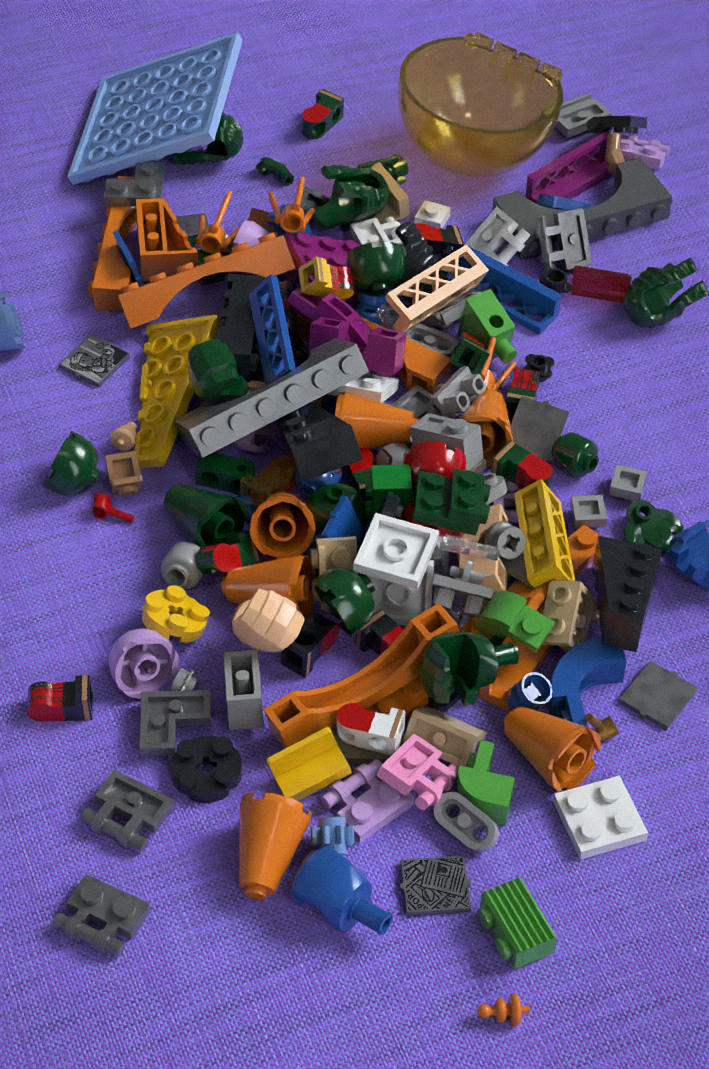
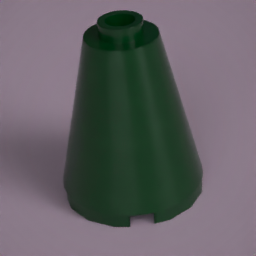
[163,484,249,548]

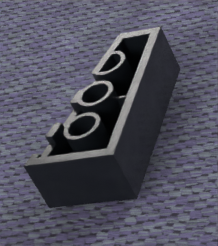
[216,274,264,382]
[275,402,363,482]
[592,535,662,652]

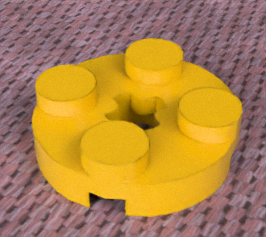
[141,585,210,643]

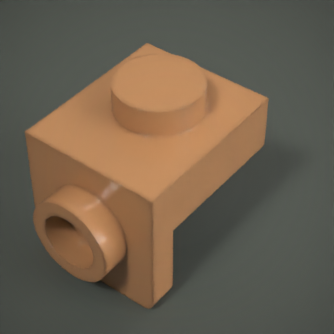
[105,450,143,497]

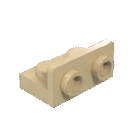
[311,536,358,610]
[542,581,595,653]

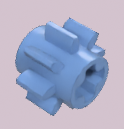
[311,817,355,855]

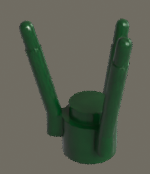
[357,154,409,185]

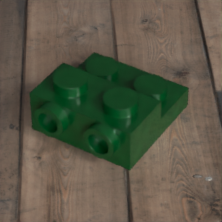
[412,468,491,536]

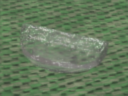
[436,535,500,561]

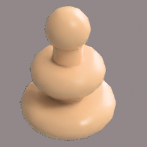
[110,422,137,451]

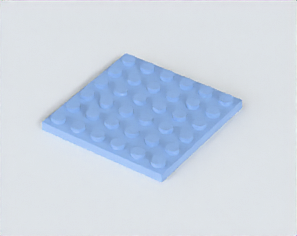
[67,32,243,185]

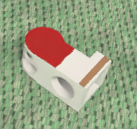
[337,703,405,755]

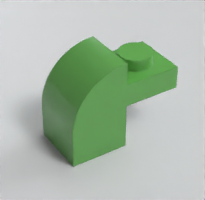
[475,590,555,653]
[456,740,515,826]

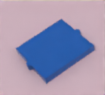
[112,230,144,287]
[322,496,366,554]

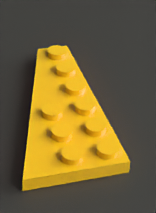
[134,315,220,469]

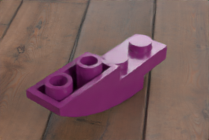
[286,287,374,374]

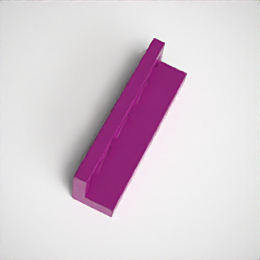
[525,132,612,204]

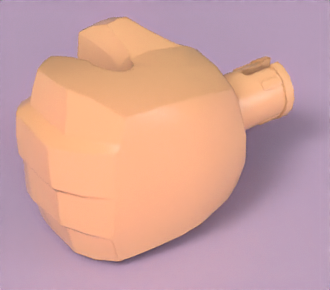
[232,589,304,652]

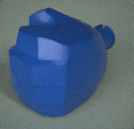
[665,520,709,591]
[289,845,393,936]

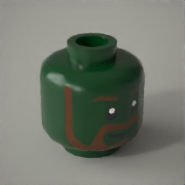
[551,432,599,478]

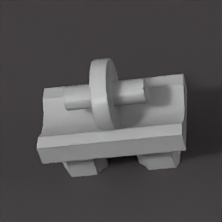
[431,366,486,419]
[432,560,494,618]

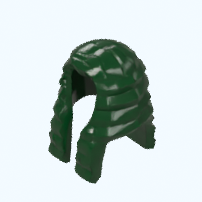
[170,112,244,165]
[311,165,390,231]
[623,257,709,328]

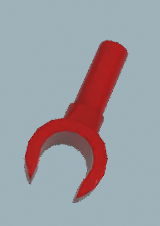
[92,493,135,524]

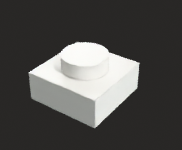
[414,200,450,229]

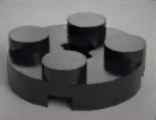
[171,736,242,803]

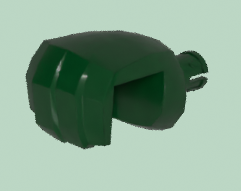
[188,338,250,406]
[419,631,519,705]

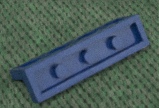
[447,246,562,335]
[249,274,296,385]

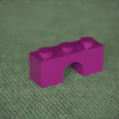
[308,316,406,377]

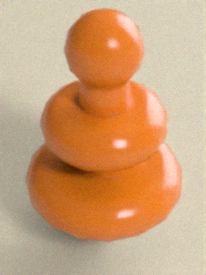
[477,993,530,1027]

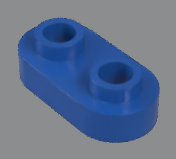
[537,194,591,210]

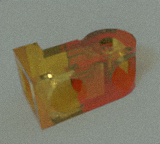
[240,455,296,509]

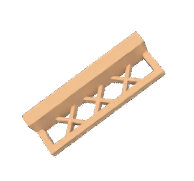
[385,244,489,332]

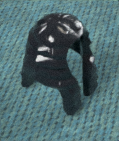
[391,221,449,304]

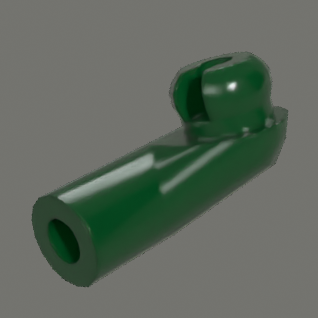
[256,157,294,186]

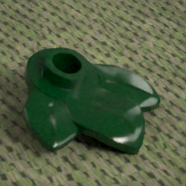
[624,500,684,554]

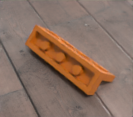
[479,583,553,712]

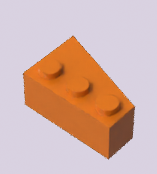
[136,198,198,281]

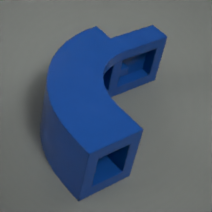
[549,637,627,726]

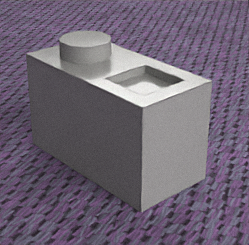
[410,413,483,470]
[223,649,264,730]

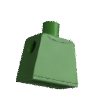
[457,289,518,364]

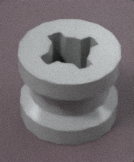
[485,521,526,559]

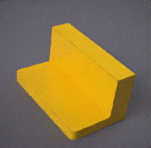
[266,727,352,801]

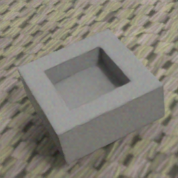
[609,465,647,501]
[570,495,607,528]

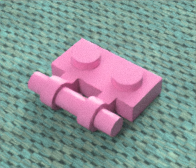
[376,734,459,810]

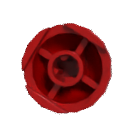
[402,441,466,493]

